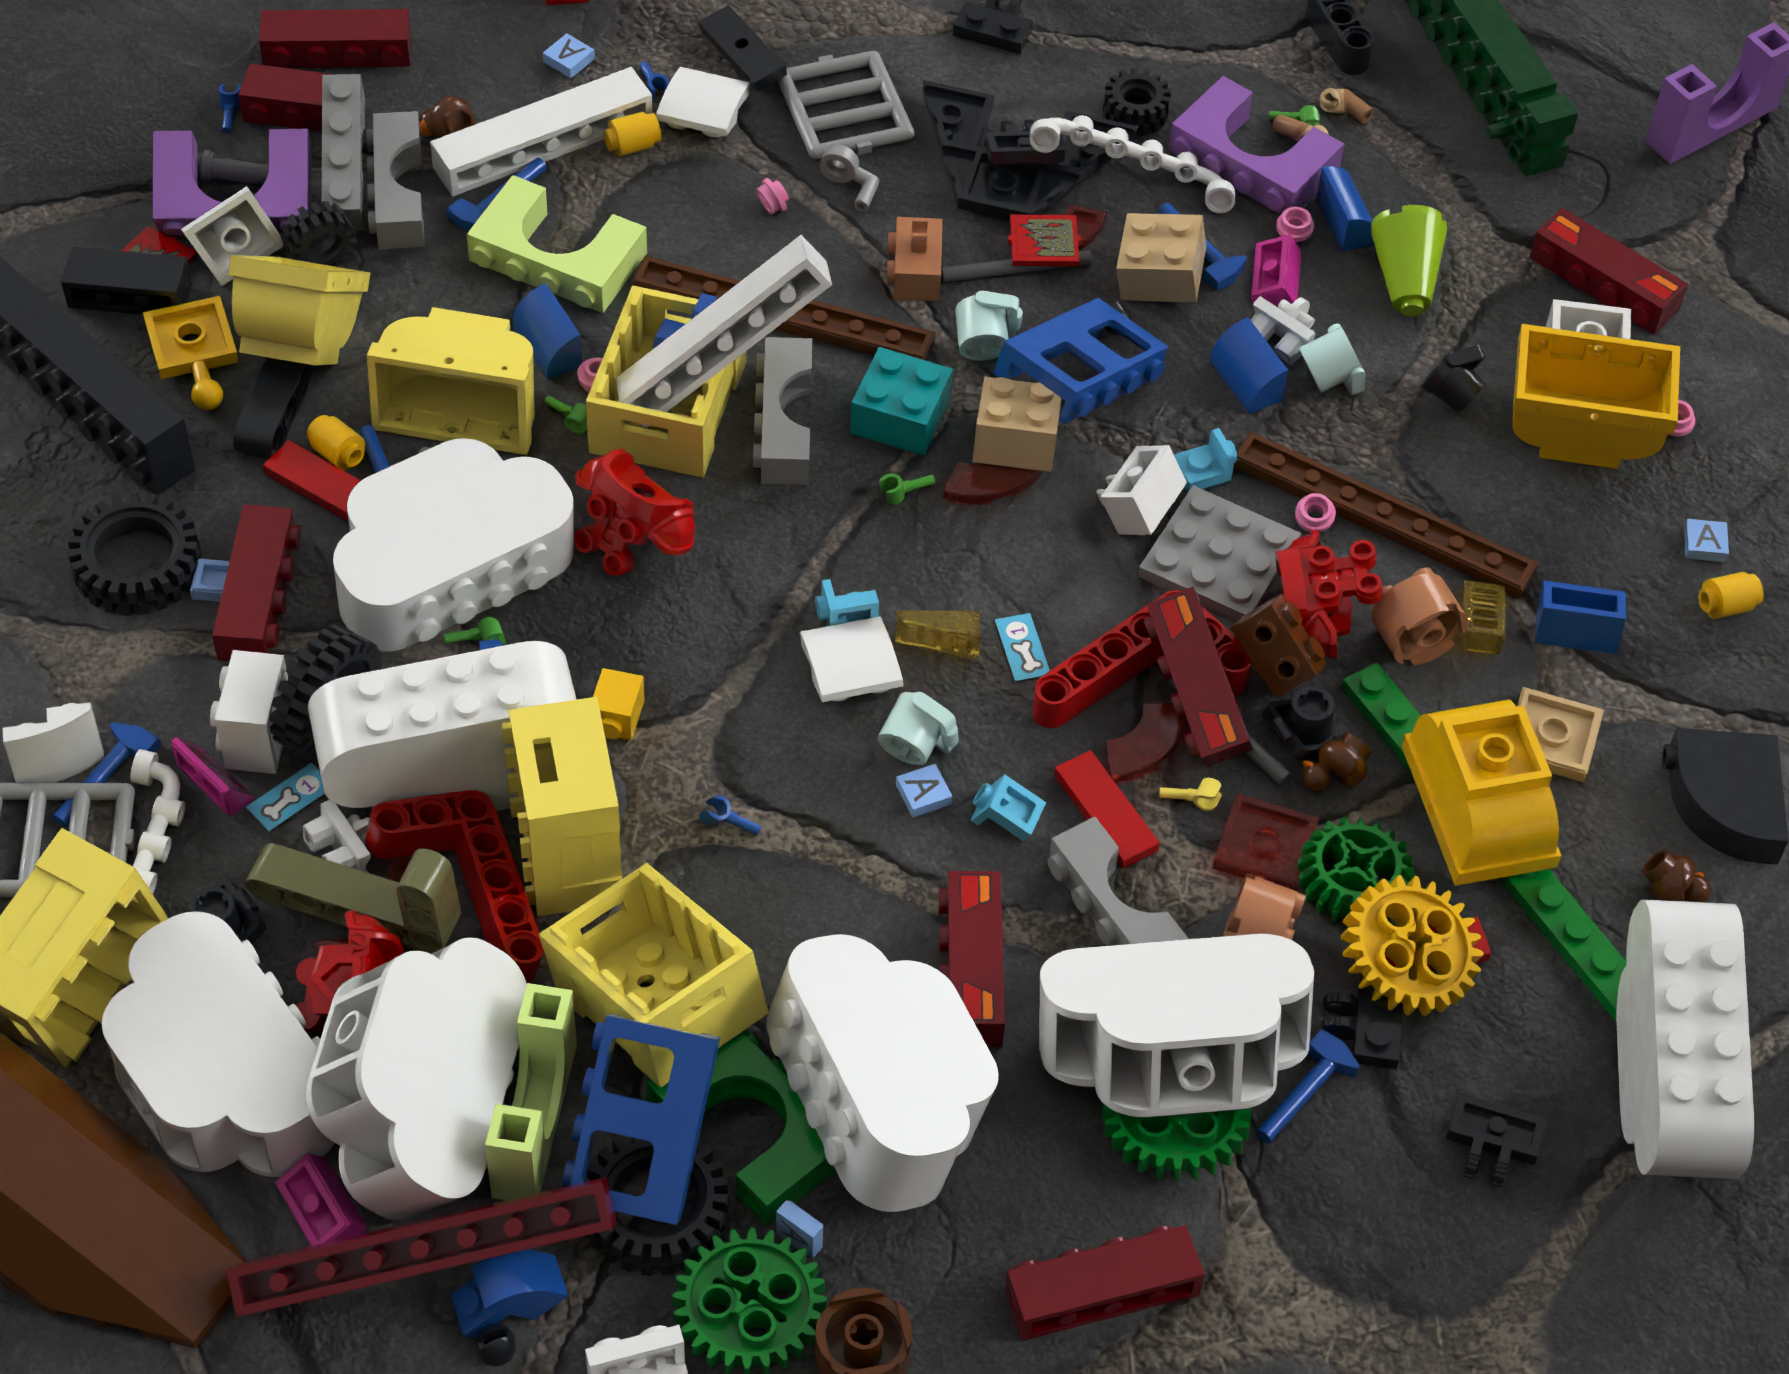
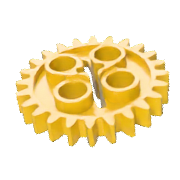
[1340,875,1483,1016]

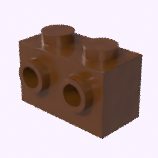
[1231,593,1326,698]

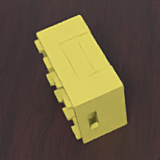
[586,285,746,478]
[502,697,623,917]
[0,828,169,1068]
[539,863,769,1088]

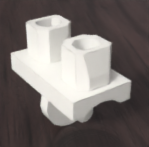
[1251,296,1315,365]
[303,800,371,873]

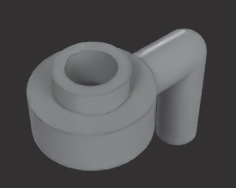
[819,144,879,212]

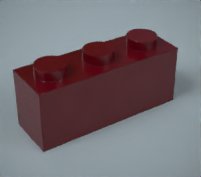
[239,64,336,132]

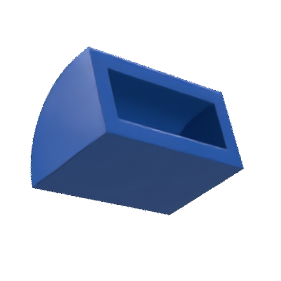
[1316,166,1374,251]
[513,283,582,380]
[1210,317,1288,414]
[1534,580,1626,654]

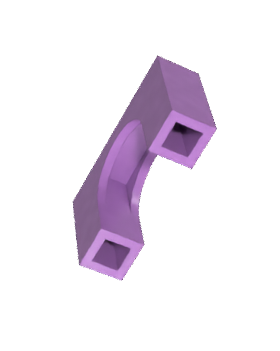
[1645,22,1789,164]
[1168,76,1345,214]
[153,129,312,236]

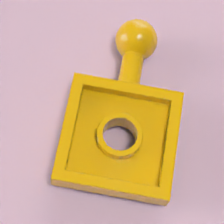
[143,296,239,410]

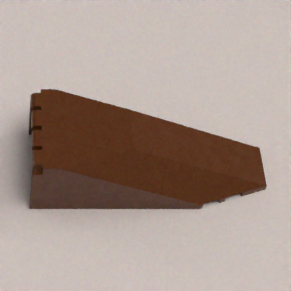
[0,1032,246,1348]

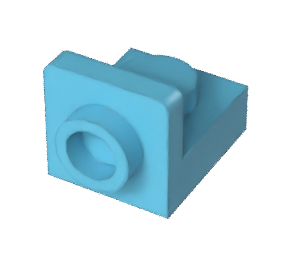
[1174,428,1237,493]
[815,579,879,626]
[970,775,1046,841]

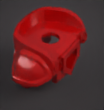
[574,449,696,576]
[1275,529,1383,659]
[296,910,404,1034]

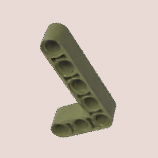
[245,843,461,953]

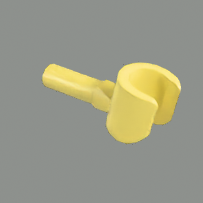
[1159,778,1222,811]

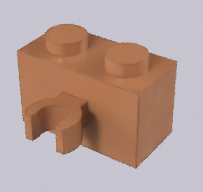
[886,217,943,301]

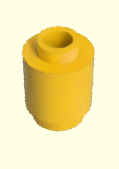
[603,111,662,157]
[307,415,366,470]
[1698,572,1764,619]

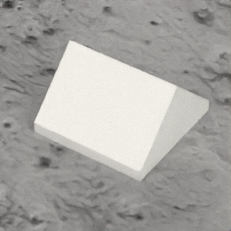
[181,186,284,286]

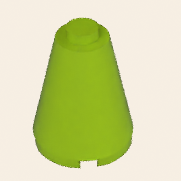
[1371,205,1447,317]

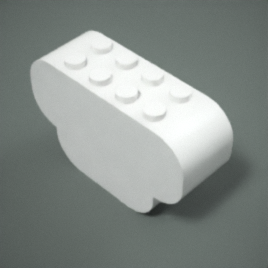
[333,438,574,651]
[308,641,577,811]
[1616,900,1754,1179]
[102,912,335,1177]
[766,934,998,1212]
[1039,934,1314,1117]
[306,938,527,1220]

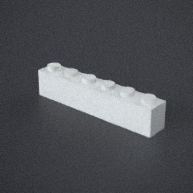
[430,67,653,197]
[616,235,832,428]

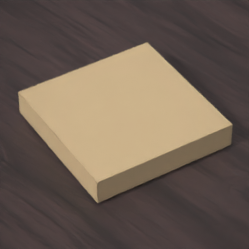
[1517,687,1604,783]

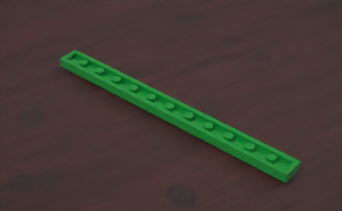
[1341,663,1627,1023]

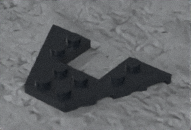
[922,80,1138,220]

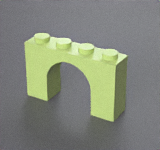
[467,175,647,313]
[485,983,577,1200]

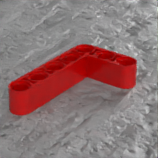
[1032,590,1252,728]
[365,790,544,984]

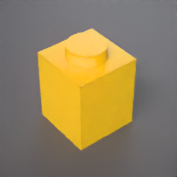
[593,668,645,741]

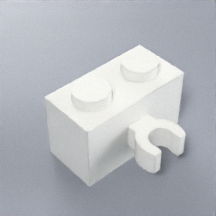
[1096,445,1187,535]

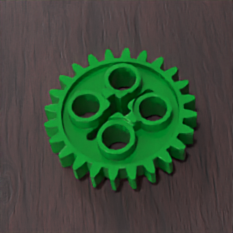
[1102,1105,1251,1182]
[673,1227,827,1374]

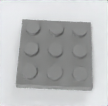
[1138,485,1301,621]

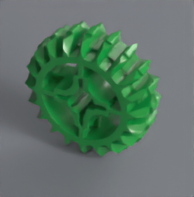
[1297,816,1415,923]

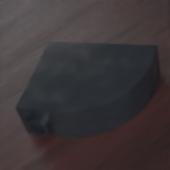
[1662,728,1789,864]

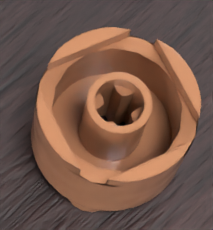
[1371,567,1468,665]
[1222,874,1306,940]

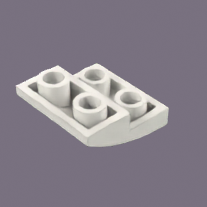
[656,67,750,137]
[800,616,903,702]
[3,702,104,783]

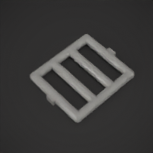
[777,50,915,160]
[0,783,135,897]

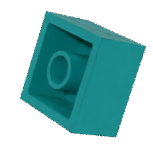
[850,347,953,456]

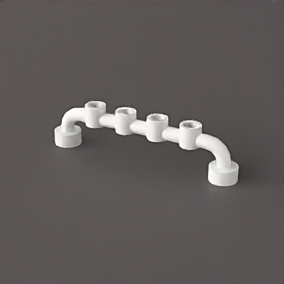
[1029,115,1235,213]
[130,749,185,894]

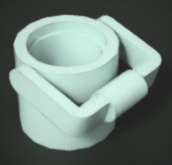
[955,291,1023,361]
[1299,324,1366,396]
[877,692,959,765]

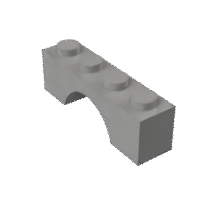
[321,74,365,231]
[366,111,425,249]
[753,337,812,485]
[1047,816,1189,946]

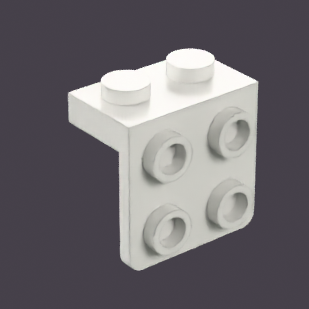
[585,1325,688,1374]

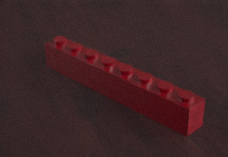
[226,1177,617,1317]

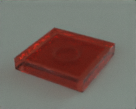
[1212,793,1319,891]

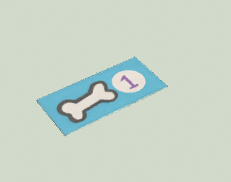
[995,613,1050,681]
[246,763,325,831]

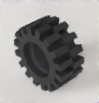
[1103,68,1171,136]
[281,201,357,266]

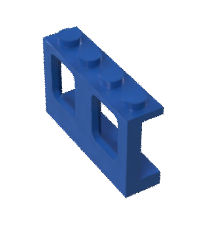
[993,298,1169,424]
[562,1013,721,1225]

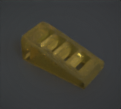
[1459,580,1506,655]
[895,610,980,659]

